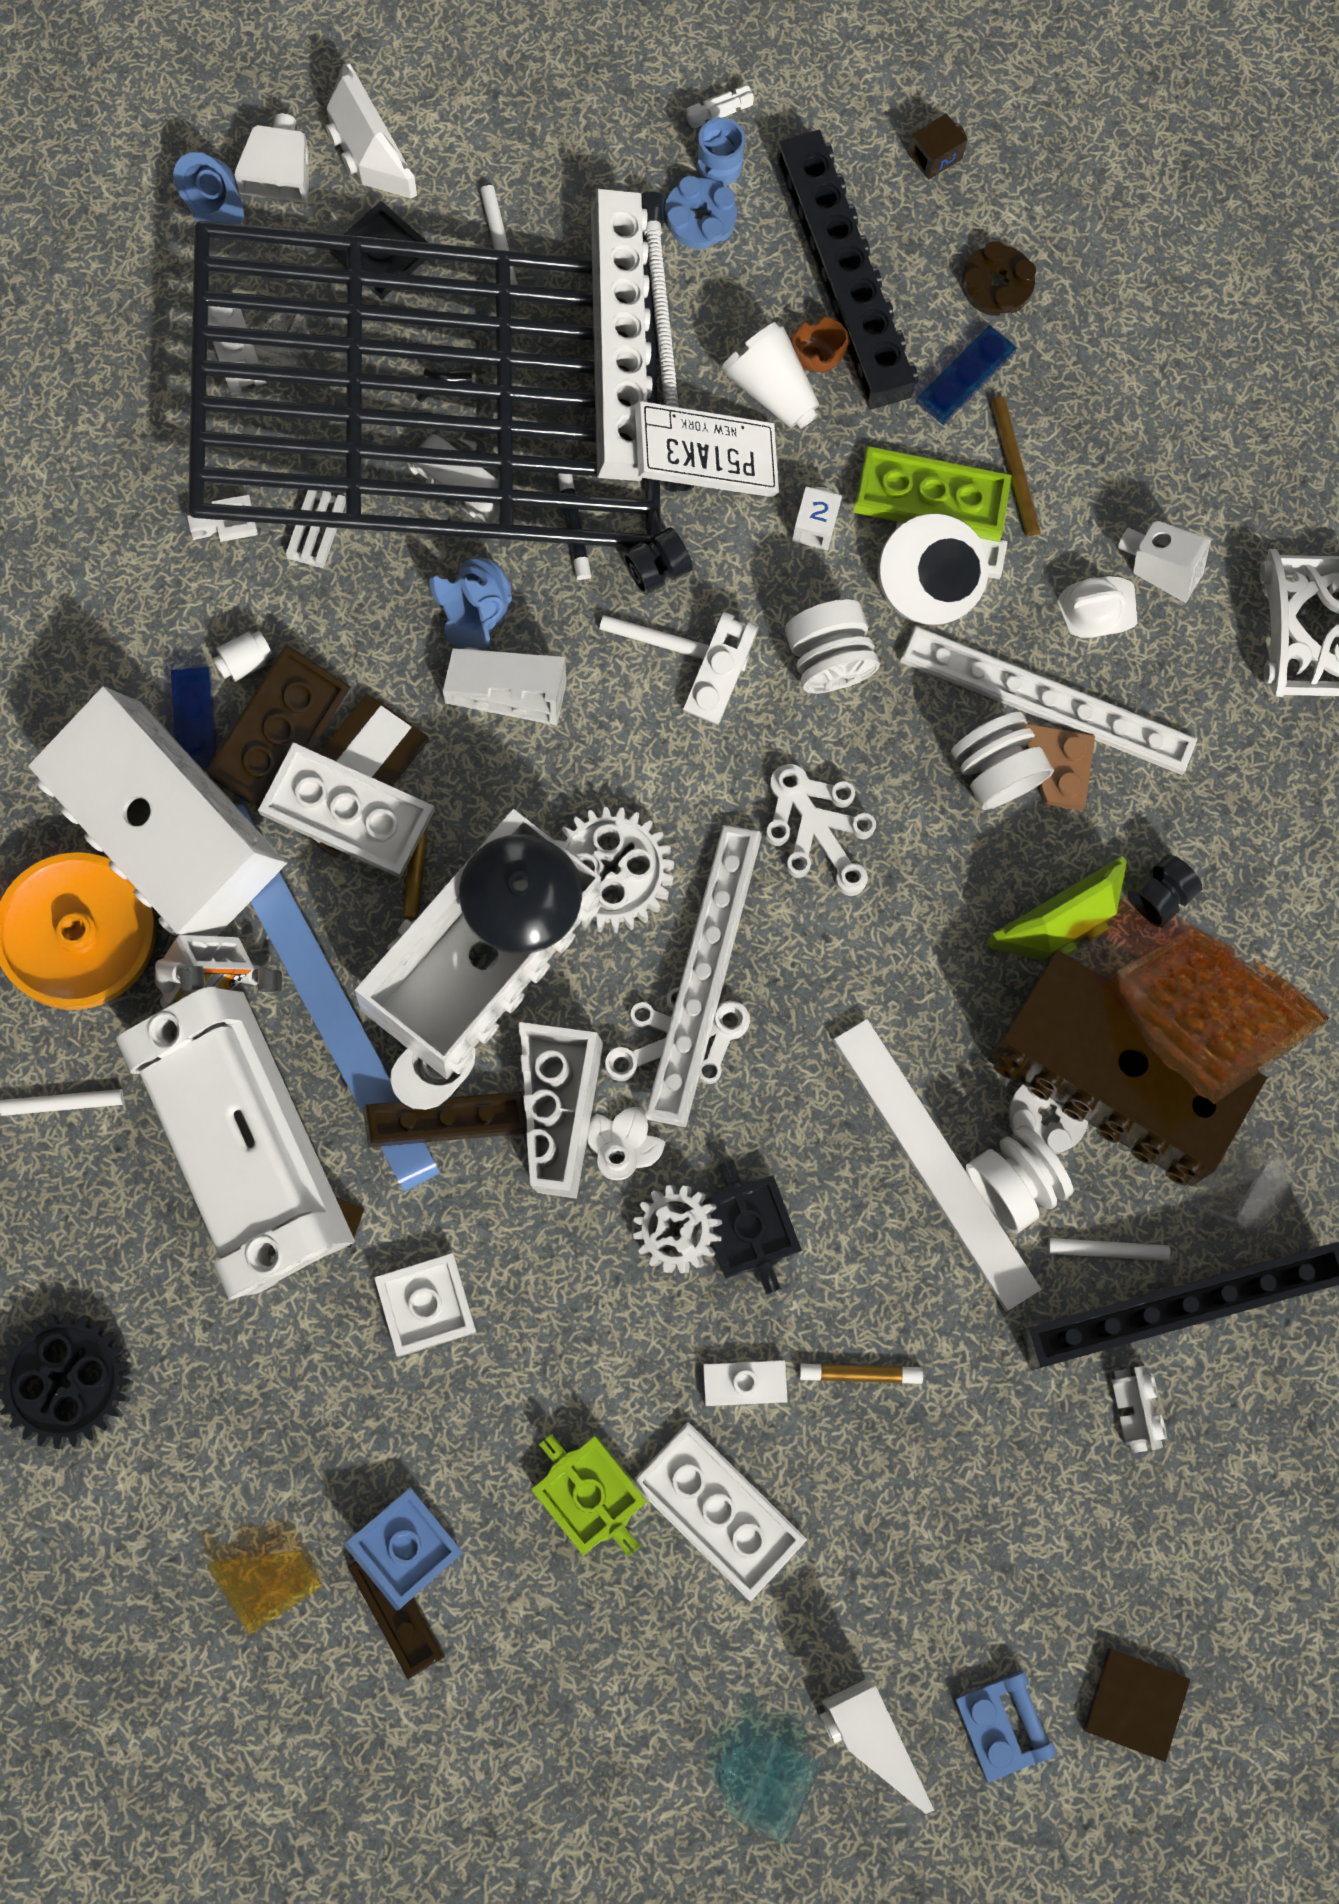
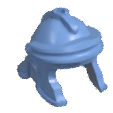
[429,558,512,650]

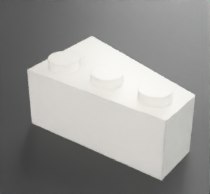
[443,647,566,725]

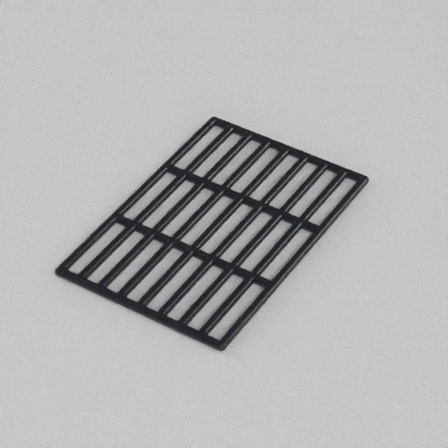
[188,221,661,548]

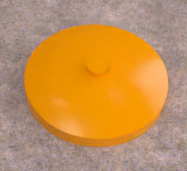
[0,852,156,1010]

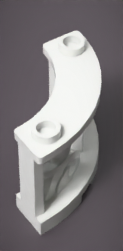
[1259,549,1339,697]

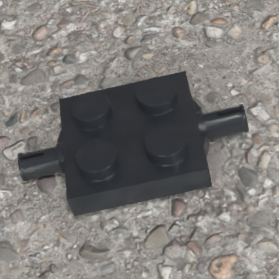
[702,1160,802,1295]

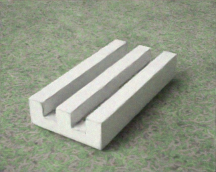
[286,490,346,568]

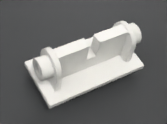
[1111,1366,1167,1453]

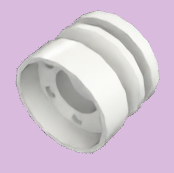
[785,599,880,694]
[951,712,1054,810]
[966,1125,1073,1234]

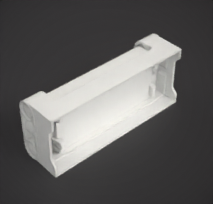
[116,986,355,1300]

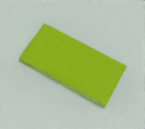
[853,446,1012,542]

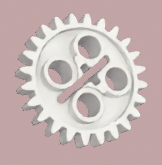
[554,807,674,933]

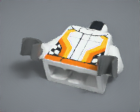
[155,935,282,1009]

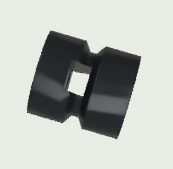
[623,527,693,595]
[1127,854,1203,928]

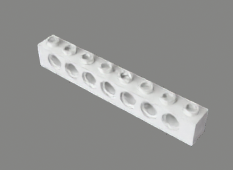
[591,189,652,481]

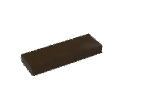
[347,1561,446,1679]

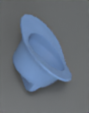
[173,152,244,239]

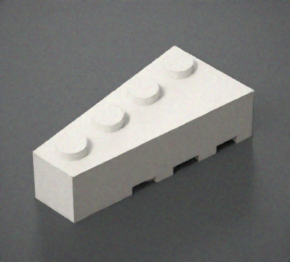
[519,1022,603,1199]

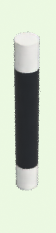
[557,474,591,580]

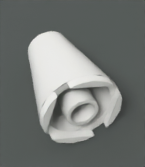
[721,321,819,429]

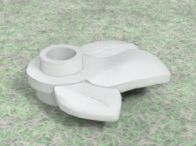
[587,1107,665,1180]

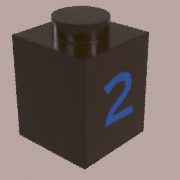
[907,113,968,180]

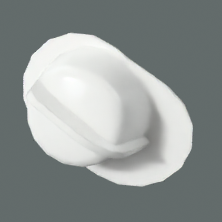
[1057,576,1138,638]
[390,1048,476,1110]

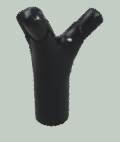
[417,368,472,402]

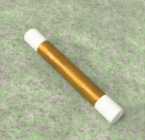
[800,1363,923,1384]

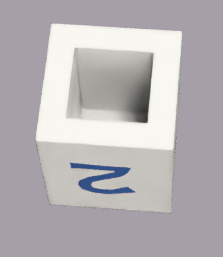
[792,487,842,550]

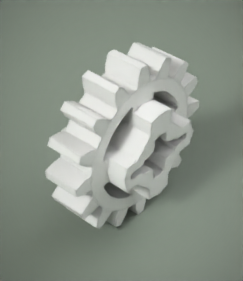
[633,1185,722,1273]

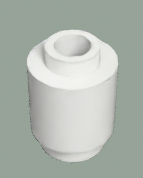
[213,631,274,682]

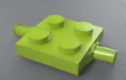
[531,1434,649,1557]

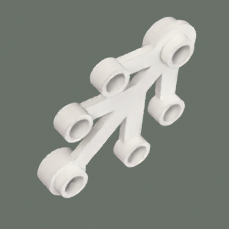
[766,764,876,896]
[605,987,750,1084]

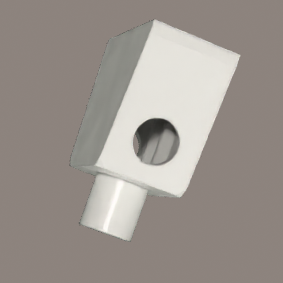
[234,113,309,203]
[1118,521,1211,603]

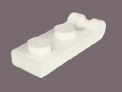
[208,292,267,395]
[683,612,759,726]

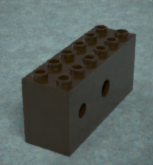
[987,950,1268,1187]

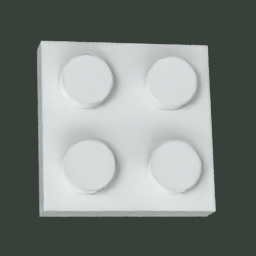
[374,1253,477,1357]

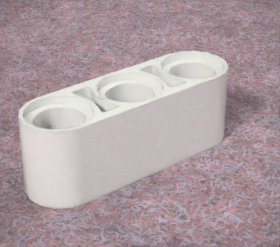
[407,434,498,523]

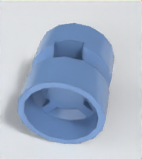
[697,117,745,186]

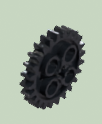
[0,1312,134,1449]

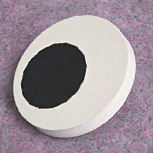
[878,514,989,625]

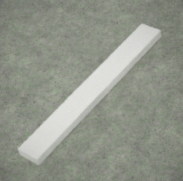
[900,626,1198,775]
[645,825,762,1127]
[833,1019,1042,1312]

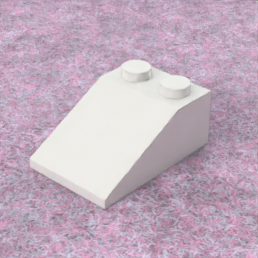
[819,1679,934,1814]

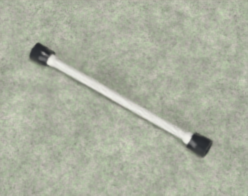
[641,192,694,492]

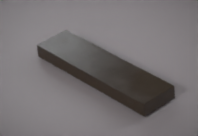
[363,1092,527,1148]

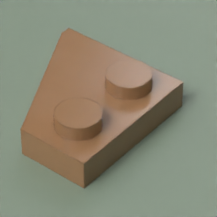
[1024,724,1095,811]

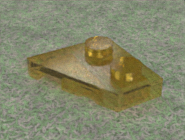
[207,1550,323,1636]

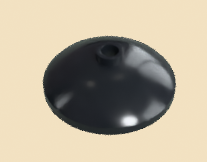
[459,834,582,954]

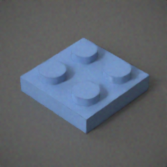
[343,1488,463,1611]

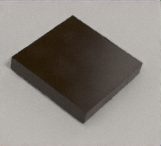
[1083,1648,1191,1762]

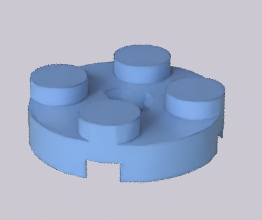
[665,176,737,249]

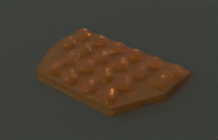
[1109,927,1330,1104]

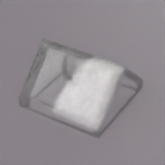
[1189,1137,1297,1244]

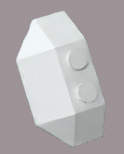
[325,62,417,198]

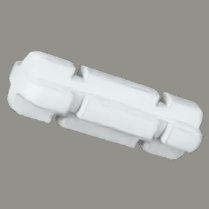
[686,85,754,128]

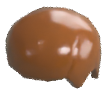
[790,316,848,372]

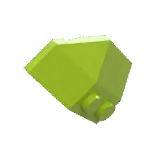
[987,856,1127,961]

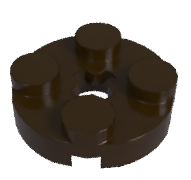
[962,241,1036,316]

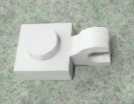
[187,495,258,542]

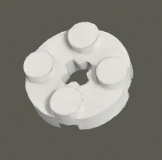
[1008,1083,1088,1154]

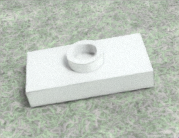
[703,1360,787,1406]

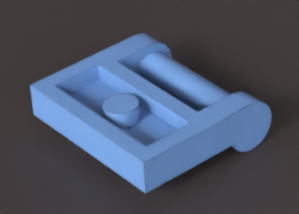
[954,1671,1057,1783]

